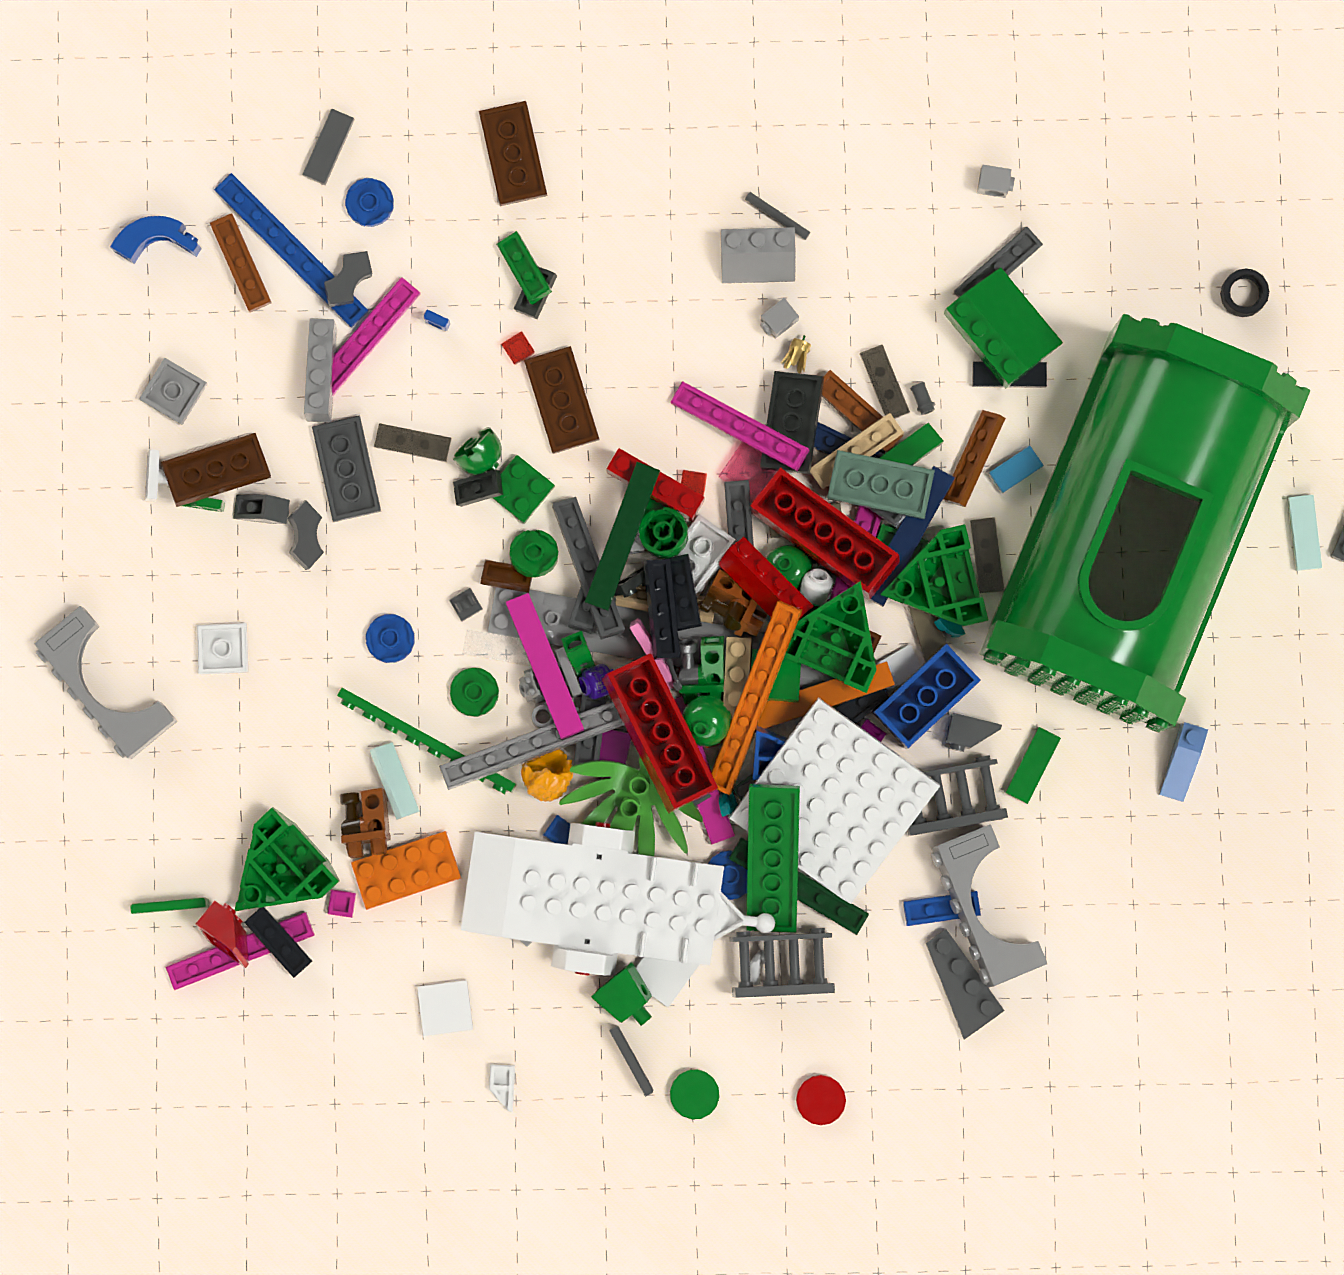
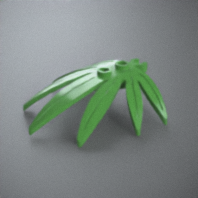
[559,757,703,856]

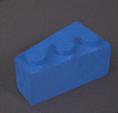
[752,726,788,780]

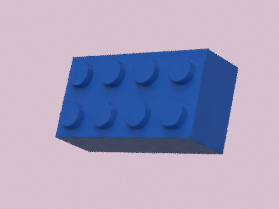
[872,644,981,749]

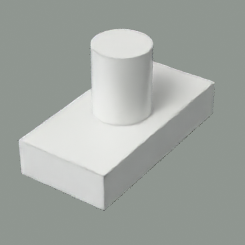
[145,449,168,502]

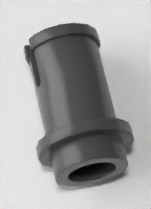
[910,382,936,415]

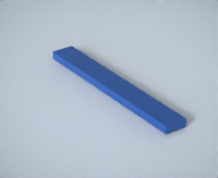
[214,173,369,328]

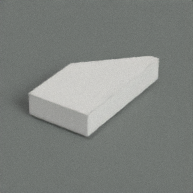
[489,1064,515,1112]

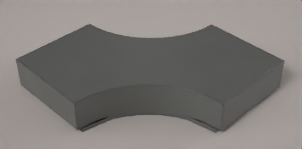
[324,251,373,307]
[288,500,324,570]

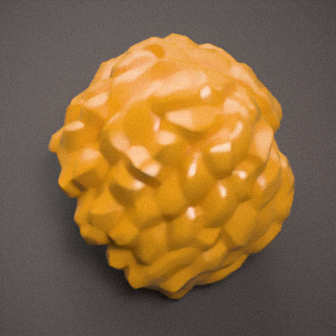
[521,749,573,802]

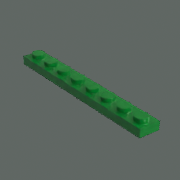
[337,687,517,795]

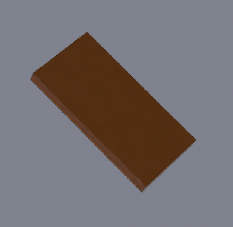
[479,101,548,207]
[524,346,600,454]
[161,433,271,507]

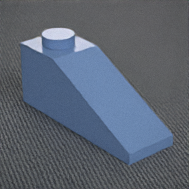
[1159,722,1209,802]

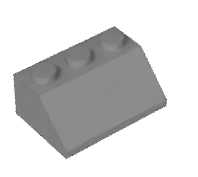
[721,227,796,284]

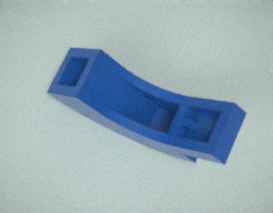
[110,216,202,264]

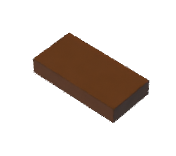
[480,560,533,593]

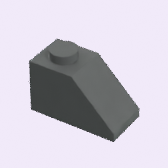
[233,494,290,524]
[945,713,1002,752]

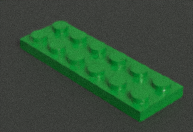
[746,784,800,933]

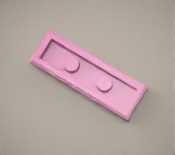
[630,618,674,690]

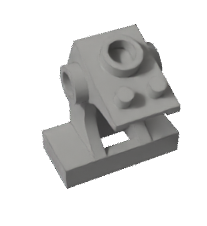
[518,647,583,704]

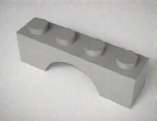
[304,318,337,422]

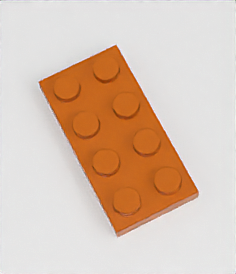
[351,831,461,910]

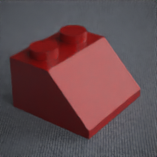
[195,901,249,968]

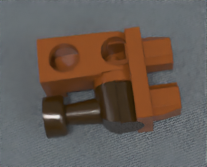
[699,569,768,637]
[339,788,391,858]

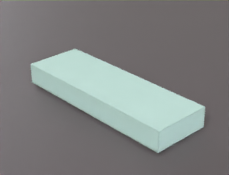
[1288,495,1323,571]
[369,742,420,820]

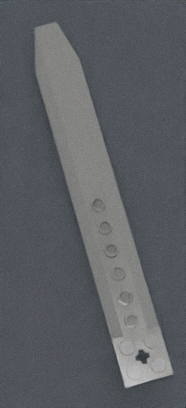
[487,587,835,690]

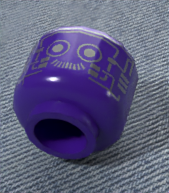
[579,663,614,699]

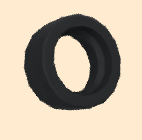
[1220,268,1270,317]

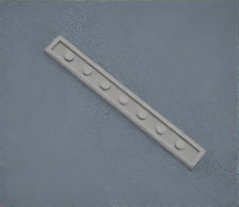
[439,701,624,790]

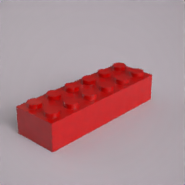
[750,467,900,600]
[602,653,718,814]

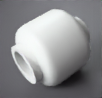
[799,569,834,607]

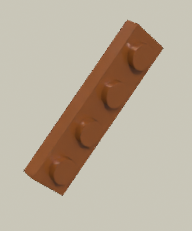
[210,213,272,313]
[822,370,903,453]
[943,410,1006,507]

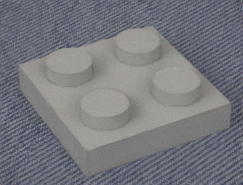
[139,358,208,425]

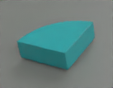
[934,618,966,638]
[719,791,738,817]

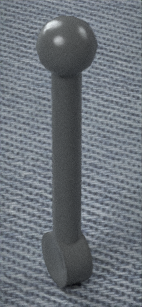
[666,659,682,691]

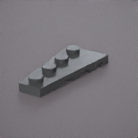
[925,929,1005,1040]

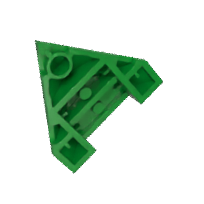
[880,524,989,627]
[784,581,877,693]
[234,807,340,911]

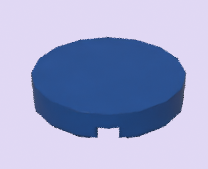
[345,178,394,227]
[366,614,415,663]
[708,850,748,900]

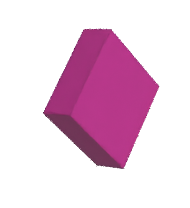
[327,890,357,918]

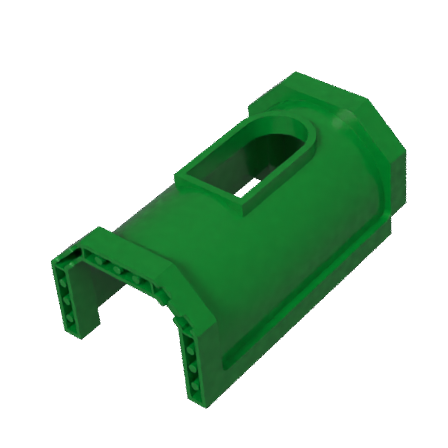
[979,314,1311,733]

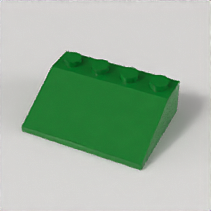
[944,267,1063,389]

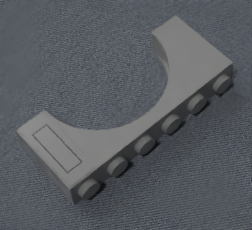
[34,606,178,759]
[931,824,1048,988]

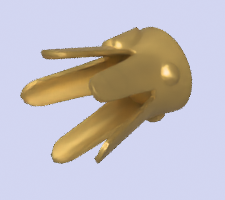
[781,335,811,373]

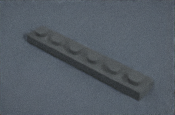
[552,497,625,640]

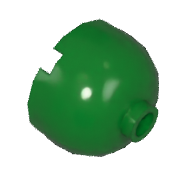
[453,427,502,474]
[639,507,688,559]
[766,545,813,591]
[682,696,732,747]

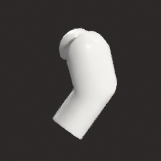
[750,950,765,985]

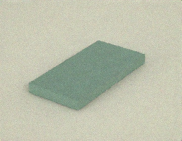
[827,450,935,519]

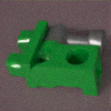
[678,636,725,704]

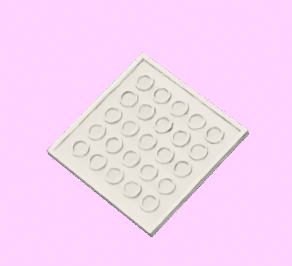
[730,697,940,904]

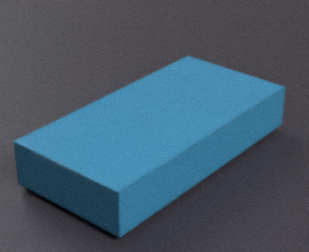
[989,446,1044,494]

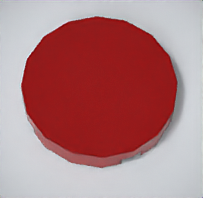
[796,1075,846,1126]

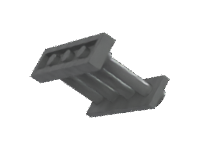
[907,755,1008,837]
[729,928,835,998]

